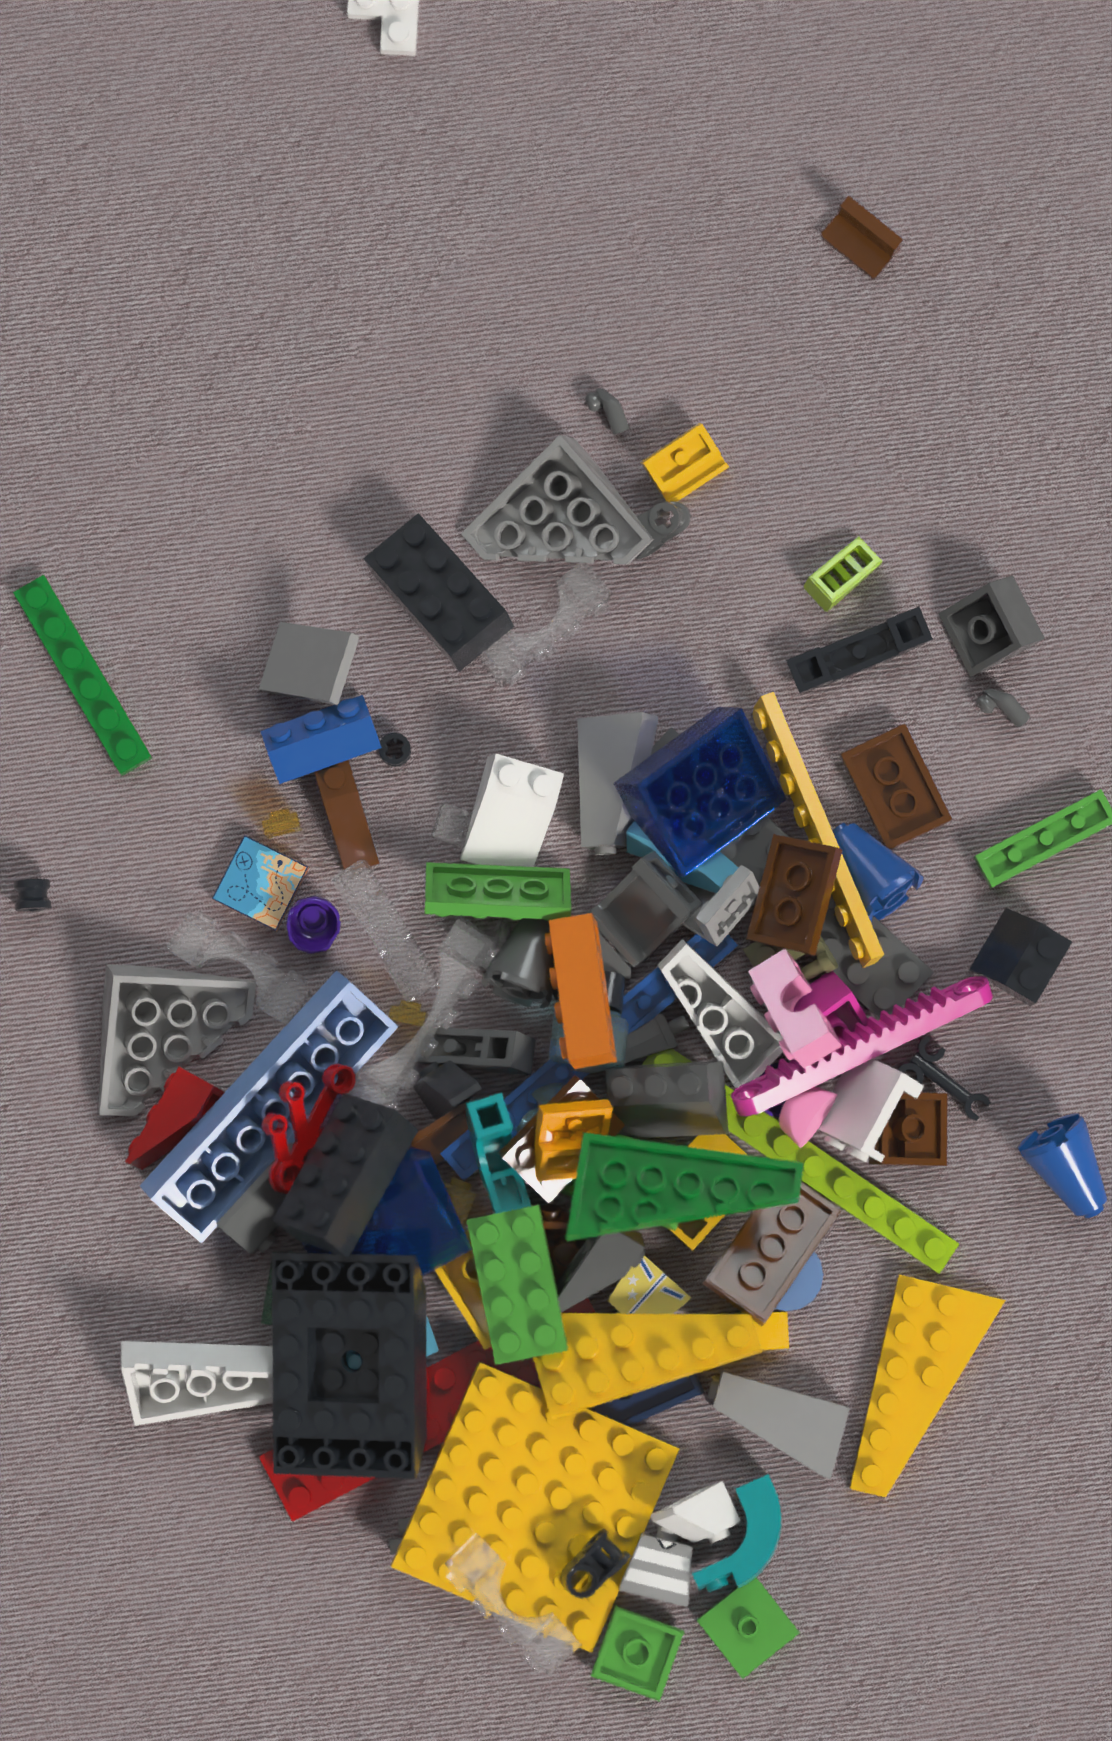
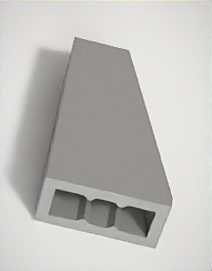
[577,712,658,856]
[707,1371,850,1479]

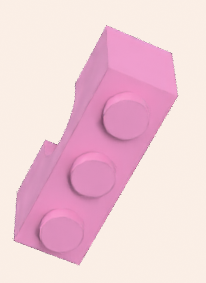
[748,949,841,1069]

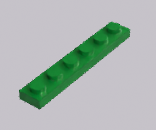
[13,574,153,776]

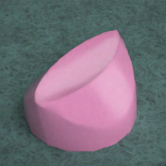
[779,1086,837,1148]

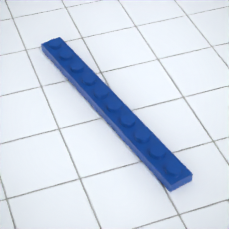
[440,934,738,1181]

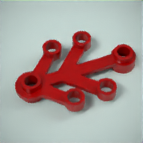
[262,1064,356,1194]

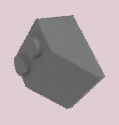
[939,575,1045,677]

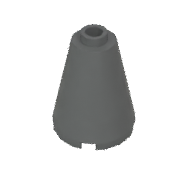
[481,918,555,1008]

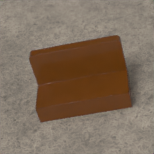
[821,195,904,279]
[411,1100,470,1170]

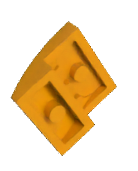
[535,1099,613,1182]

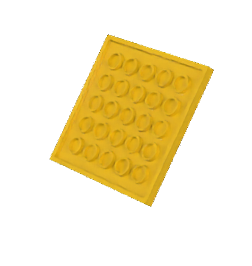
[390,1361,679,1653]

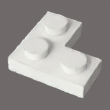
[347,0,419,56]

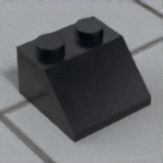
[969,908,1072,1007]

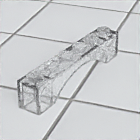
[347,917,498,1109]

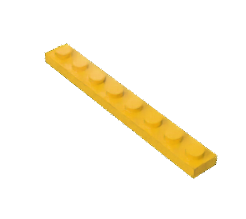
[753,692,884,968]

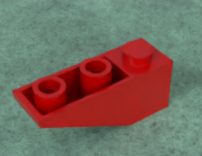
[125,1066,225,1170]

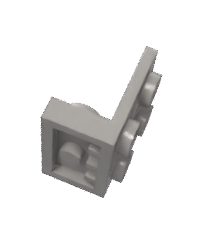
[682,865,760,946]

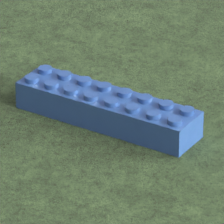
[140,970,399,1243]

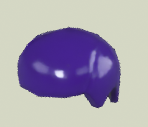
[286,895,341,954]

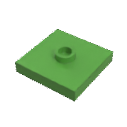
[696,1577,800,1679]
[590,1605,684,1702]

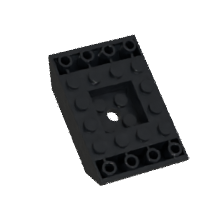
[272,1252,427,1479]

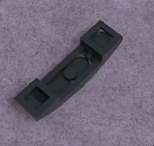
[786,606,933,694]

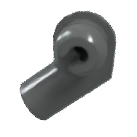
[585,388,629,434]
[976,688,1030,727]

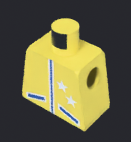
[607,1255,691,1314]

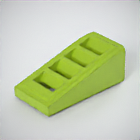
[803,536,883,612]

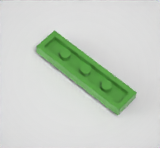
[973,789,1112,889]

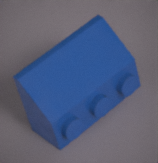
[261,695,382,784]

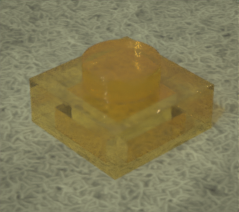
[262,809,302,839]
[388,999,428,1027]

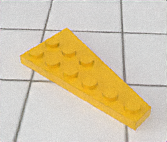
[849,1274,1006,1498]
[533,1313,763,1419]

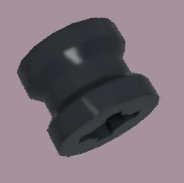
[14,879,52,912]

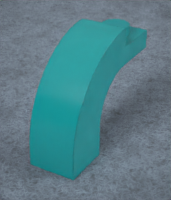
[465,1093,531,1214]
[692,1474,782,1593]

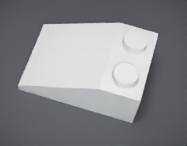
[460,754,564,867]

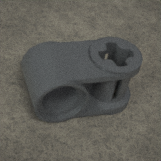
[636,501,691,560]

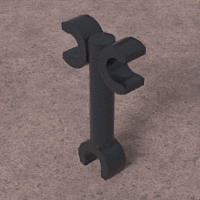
[898,1035,991,1121]

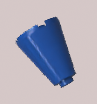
[832,823,924,923]
[1018,1113,1107,1219]

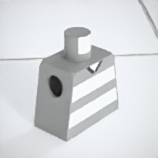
[619,1525,692,1607]

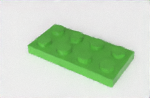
[425,862,571,921]
[467,1205,569,1365]

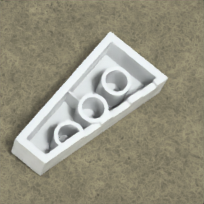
[658,939,783,1089]
[121,1341,273,1426]

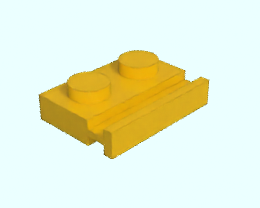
[641,423,729,502]

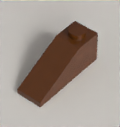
[315,760,380,874]

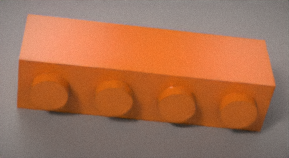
[545,913,617,1069]

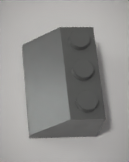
[605,1061,729,1138]
[216,1142,308,1254]

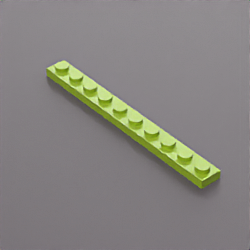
[642,1049,959,1274]

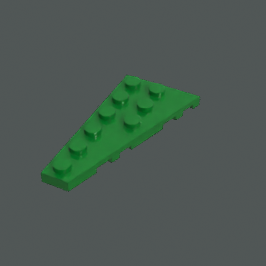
[567,1132,804,1241]

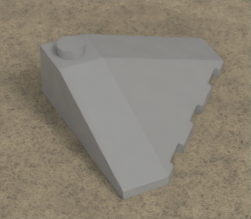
[461,435,654,565]
[98,964,256,1116]

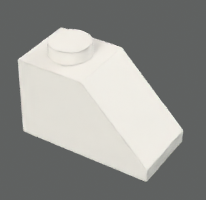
[650,1481,741,1544]

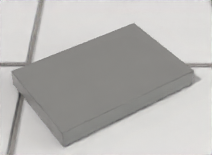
[259,622,360,705]

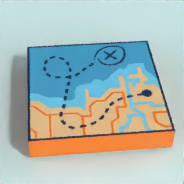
[212,835,309,932]

